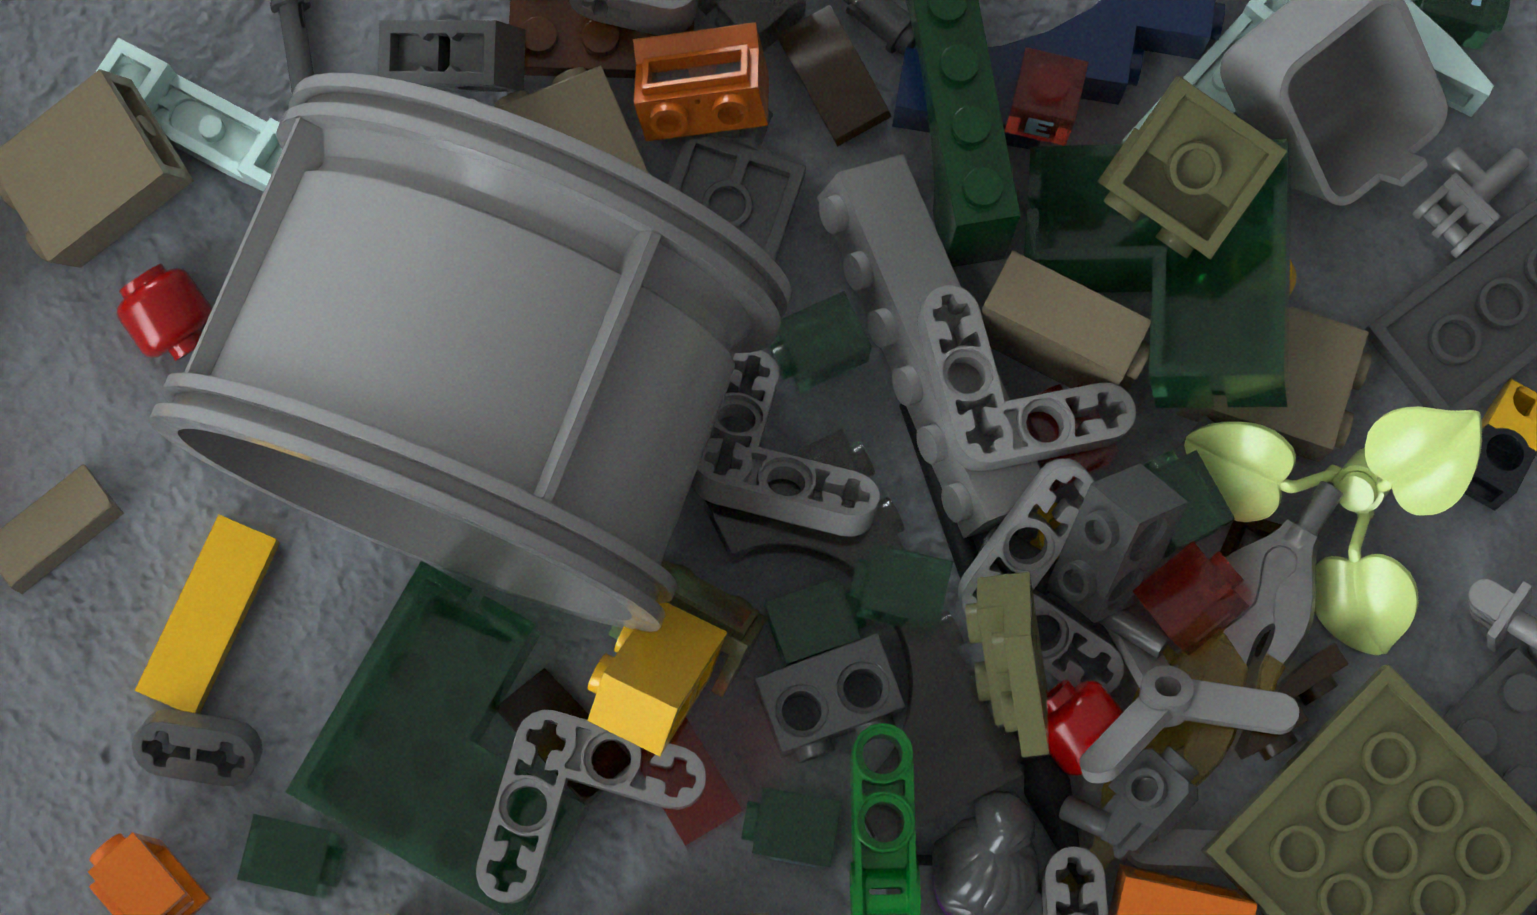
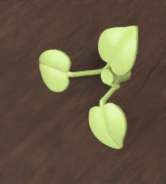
[1184,406,1482,655]

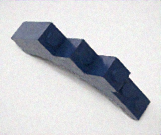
[892,0,1225,150]

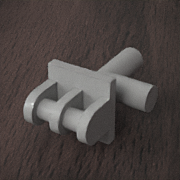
[1412,146,1529,259]
[1469,579,1537,660]

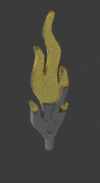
[1060,481,1343,893]

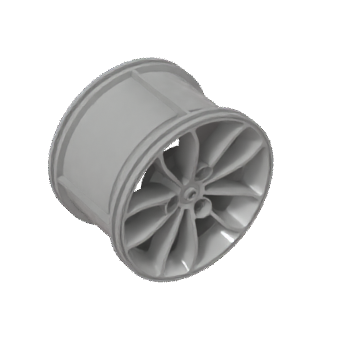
[148,73,792,632]

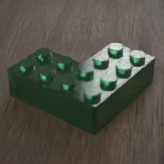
[1024,139,1292,408]
[285,560,589,915]

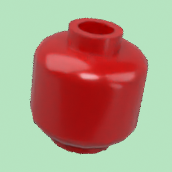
[116,263,212,361]
[1047,679,1124,776]

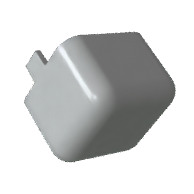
[1220,0,1448,206]

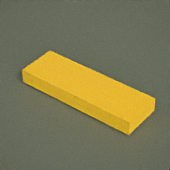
[134,514,280,714]

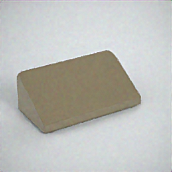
[0,464,124,594]

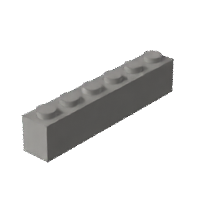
[817,154,1040,538]

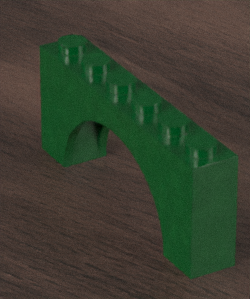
[906,0,1021,267]

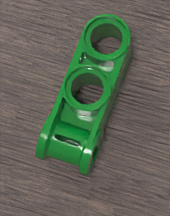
[850,723,921,915]

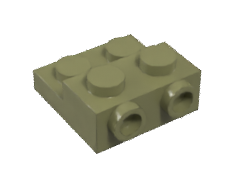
[1098,76,1287,259]
[965,572,1049,757]

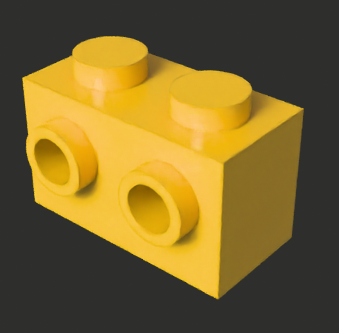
[587,603,727,757]

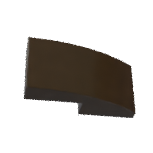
[776,5,892,147]
[1234,642,1348,761]

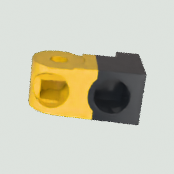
[1464,378,1537,511]

